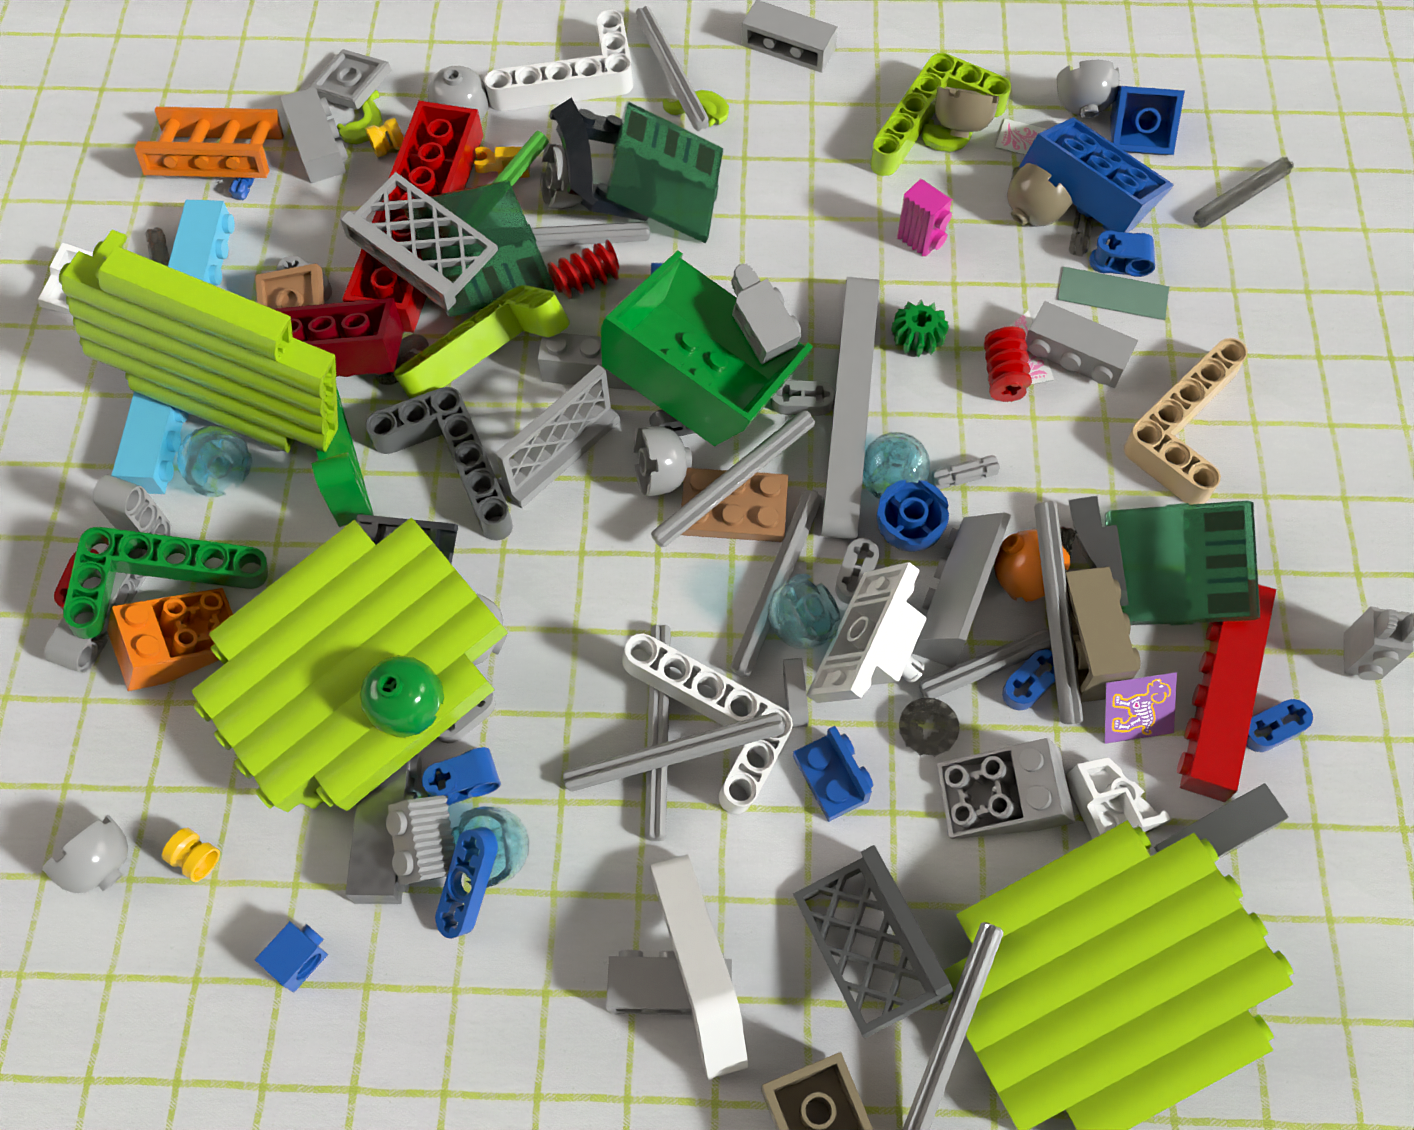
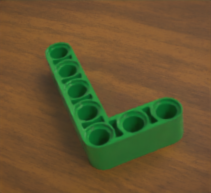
[311,386,374,527]
[63,527,268,639]

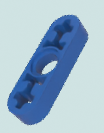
[435,827,498,939]

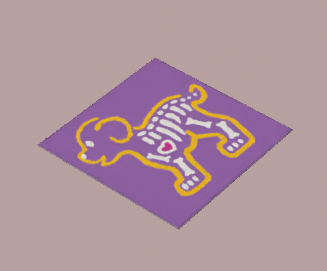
[1105,672,1177,744]

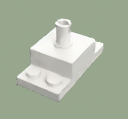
[807,562,927,703]

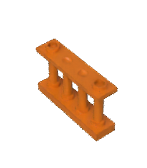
[134,106,284,178]

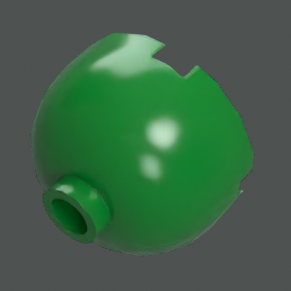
[360,655,444,738]

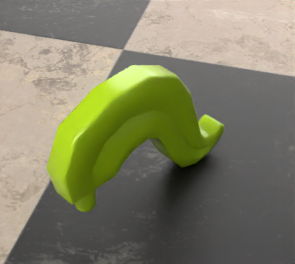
[337,90,384,145]
[662,90,729,127]
[921,119,973,152]

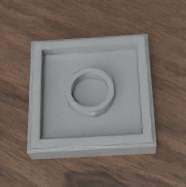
[309,49,392,110]

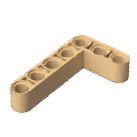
[1124,338,1248,506]

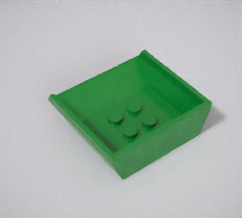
[601,250,813,447]

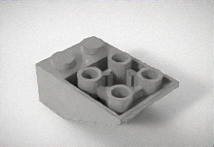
[937,738,1075,839]

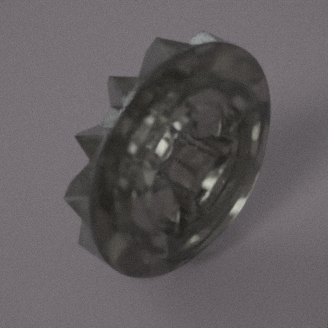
[899,698,960,757]

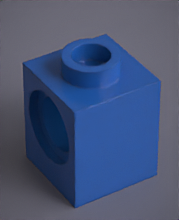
[255,921,329,993]

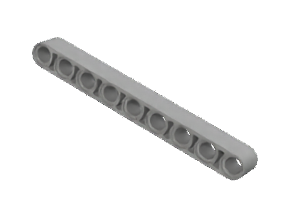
[821,277,879,540]

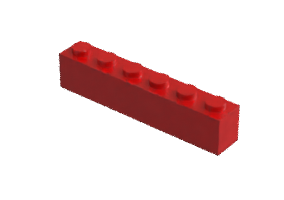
[1177,581,1277,802]

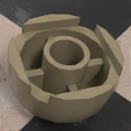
[935,86,999,138]
[1007,163,1072,226]

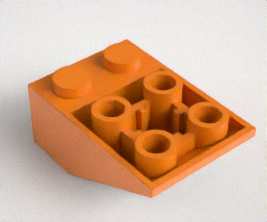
[107,588,233,691]

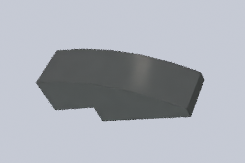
[1068,496,1129,606]
[1154,783,1289,859]

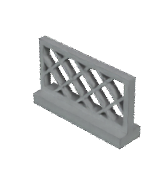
[340,172,498,311]
[495,364,620,508]

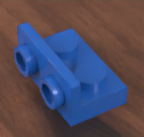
[793,726,874,822]

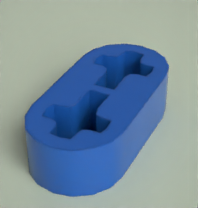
[1002,649,1056,711]
[1246,699,1313,753]

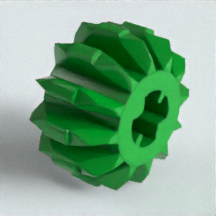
[891,299,949,357]

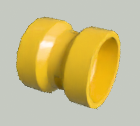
[365,118,404,158]
[162,827,220,882]

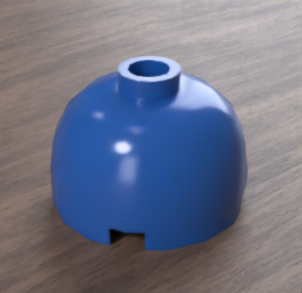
[876,479,949,552]

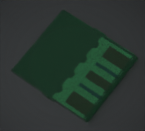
[605,101,724,244]
[403,180,555,317]
[1105,500,1260,626]

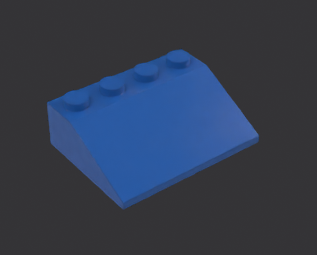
[1019,117,1174,233]

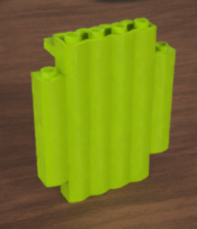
[59,229,338,453]
[191,517,508,813]
[943,820,1294,1130]

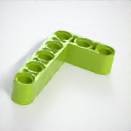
[870,53,1011,176]
[394,285,570,399]

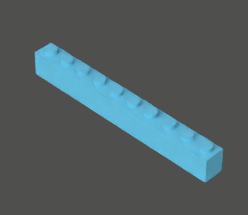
[111,199,235,494]

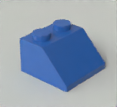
[1110,86,1185,155]

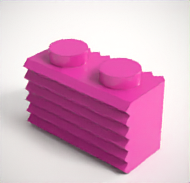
[897,179,953,256]

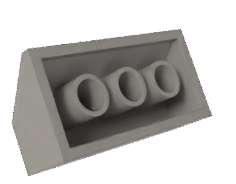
[913,512,1011,668]

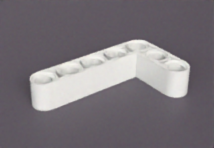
[485,10,633,111]
[622,633,793,814]
[650,854,748,1080]

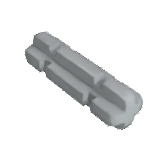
[931,455,1000,489]

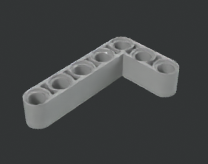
[45,475,171,673]

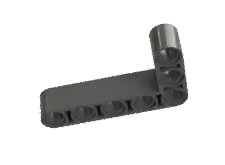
[365,387,513,541]

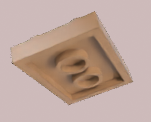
[681,468,788,542]

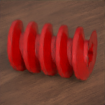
[547,239,620,300]
[983,326,1032,402]

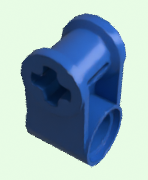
[1089,230,1155,277]
[422,747,501,806]

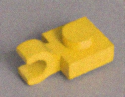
[474,146,530,178]

